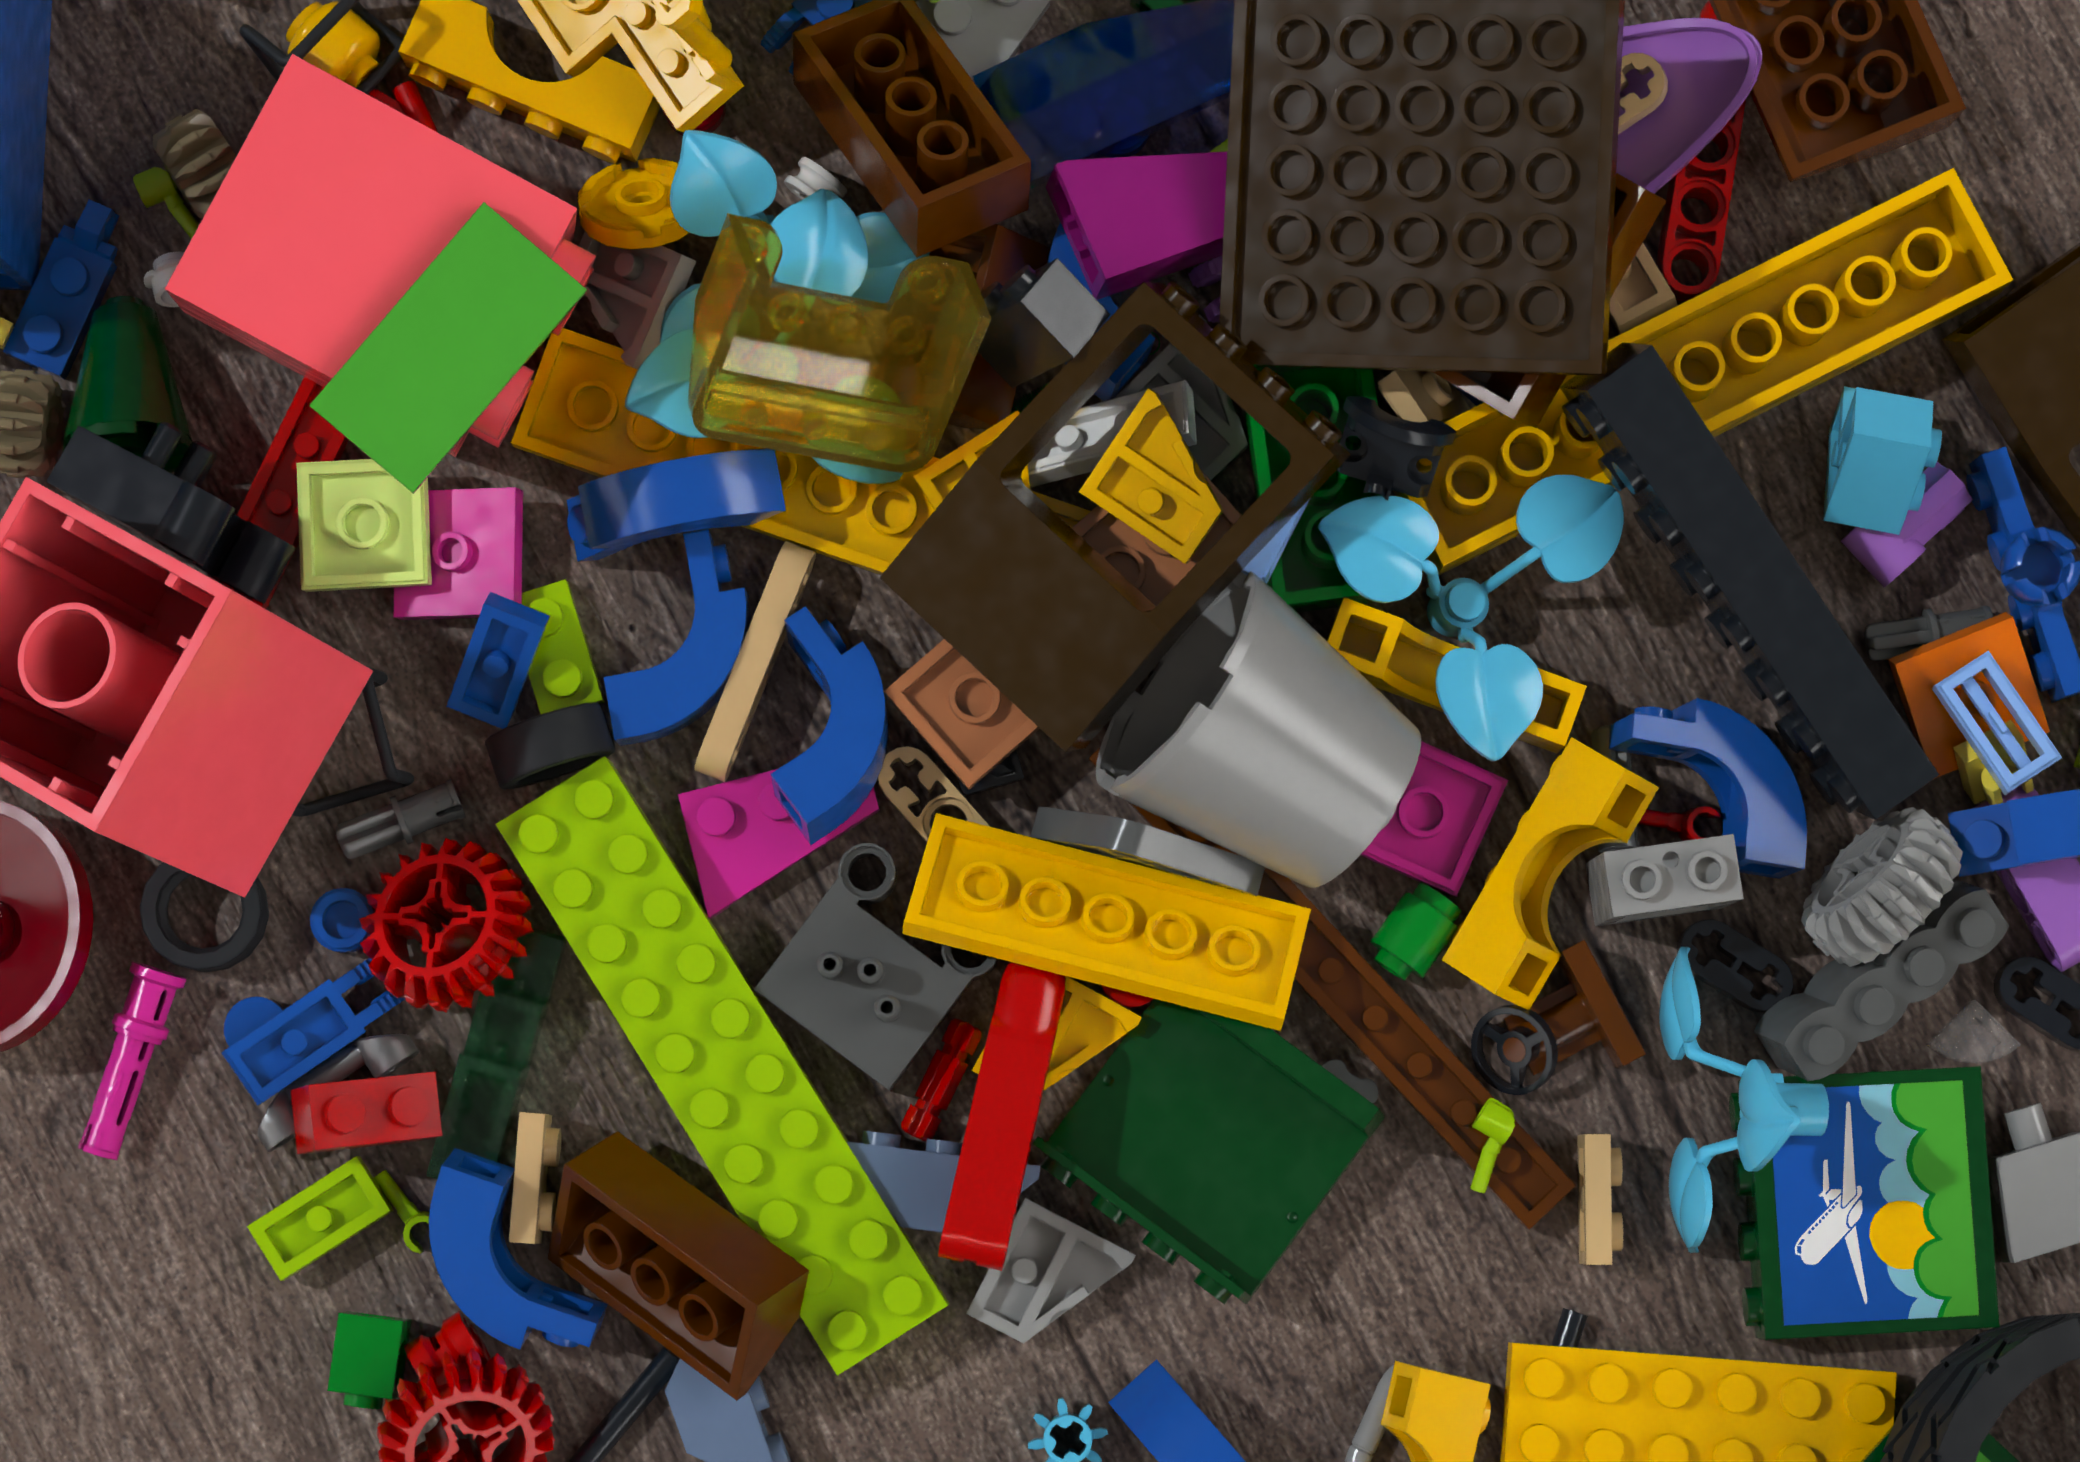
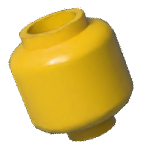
[286,1,381,88]

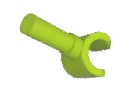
[133,167,200,239]
[1470,1098,1515,1193]
[374,1170,430,1254]

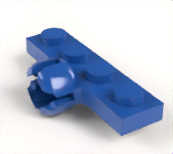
[1966,446,2080,703]

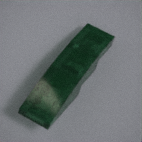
[426,928,567,1179]

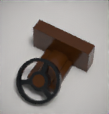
[1471,940,1646,1095]

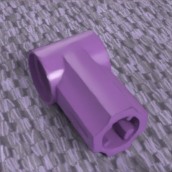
[1841,462,1973,588]

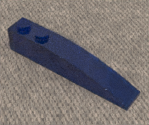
[973,0,1235,189]

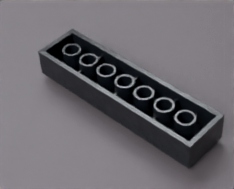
[1560,342,1939,820]

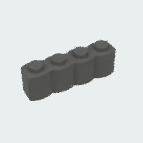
[1754,879,2009,1081]

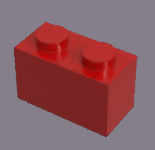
[290,1071,442,1154]

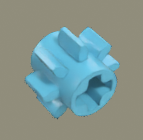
[1028,1397,1108,1462]

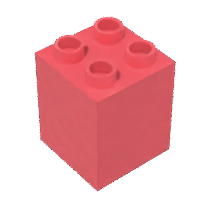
[165,54,596,458]
[0,477,373,898]

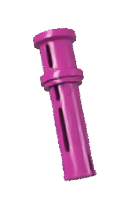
[78,961,187,1160]

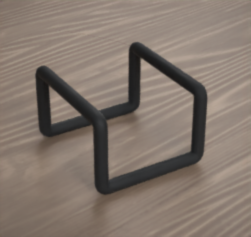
[239,0,403,95]
[292,666,414,817]

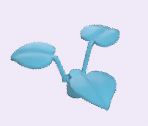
[660,130,930,366]
[625,189,906,484]
[1318,475,1624,762]
[1659,947,1829,1253]

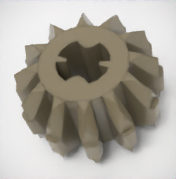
[153,109,236,219]
[0,369,66,478]

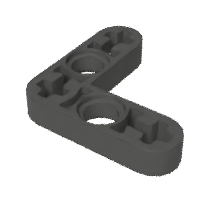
[1030,807,1265,896]

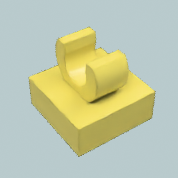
[1953,720,2034,805]

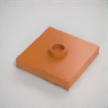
[1888,612,2050,779]

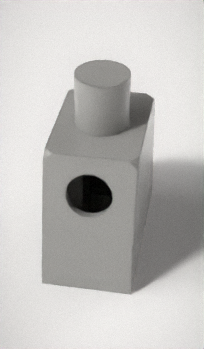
[1987,1102,2080,1263]

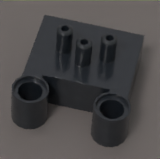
[46,422,296,604]

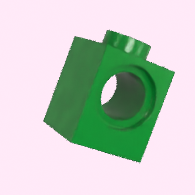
[327,1311,412,1409]

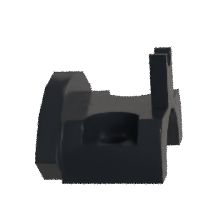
[1337,396,1457,501]

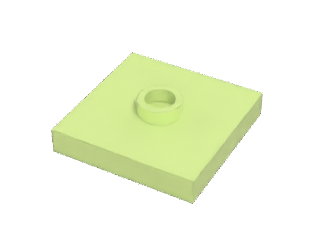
[296,459,432,592]

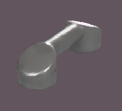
[258,1034,419,1152]

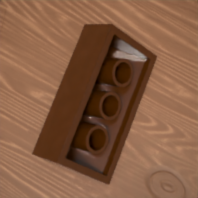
[547,1131,809,1401]

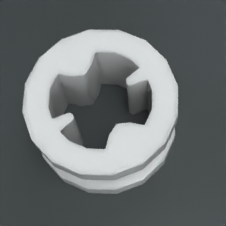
[784,157,847,200]

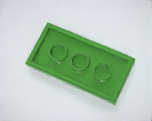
[309,202,587,494]

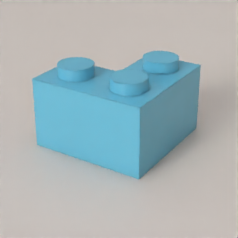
[1823,386,1942,535]

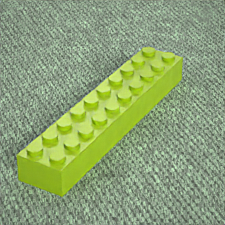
[495,756,950,1376]

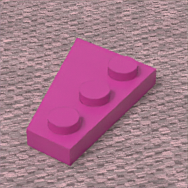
[678,769,880,919]

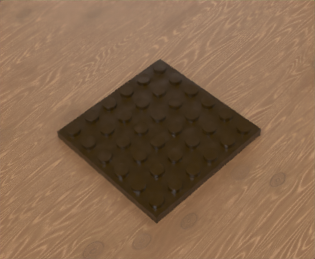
[1219,0,1625,376]

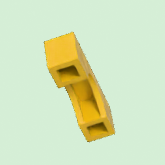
[398,0,661,164]
[1327,597,1587,754]
[1442,737,1659,1010]
[1381,1361,1491,1462]

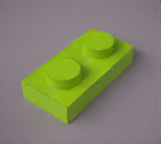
[522,579,605,714]
[247,1156,394,1281]

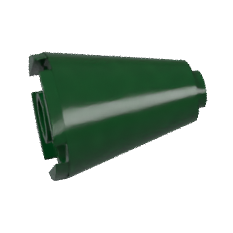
[63,296,192,473]

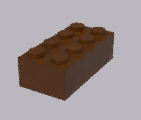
[793,0,1031,257]

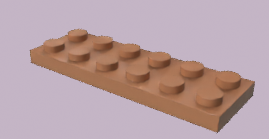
[884,470,1242,790]

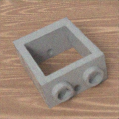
[1586,834,1744,927]

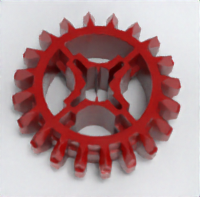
[359,838,534,1013]
[377,1348,555,1462]

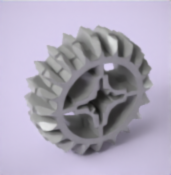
[1801,807,1963,967]

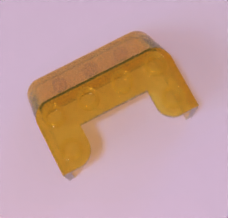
[688,213,991,473]

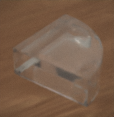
[1926,999,2021,1064]

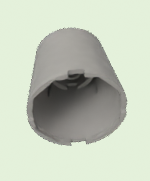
[1096,571,1421,888]

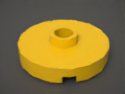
[578,158,689,250]

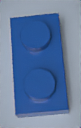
[446,592,550,729]

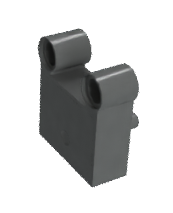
[754,843,999,1092]

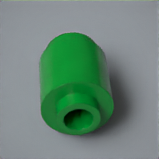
[1370,882,1462,981]

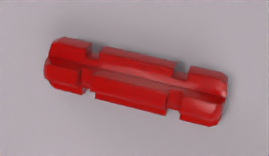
[901,1019,982,1141]

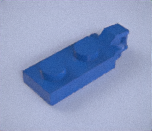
[3,199,119,380]

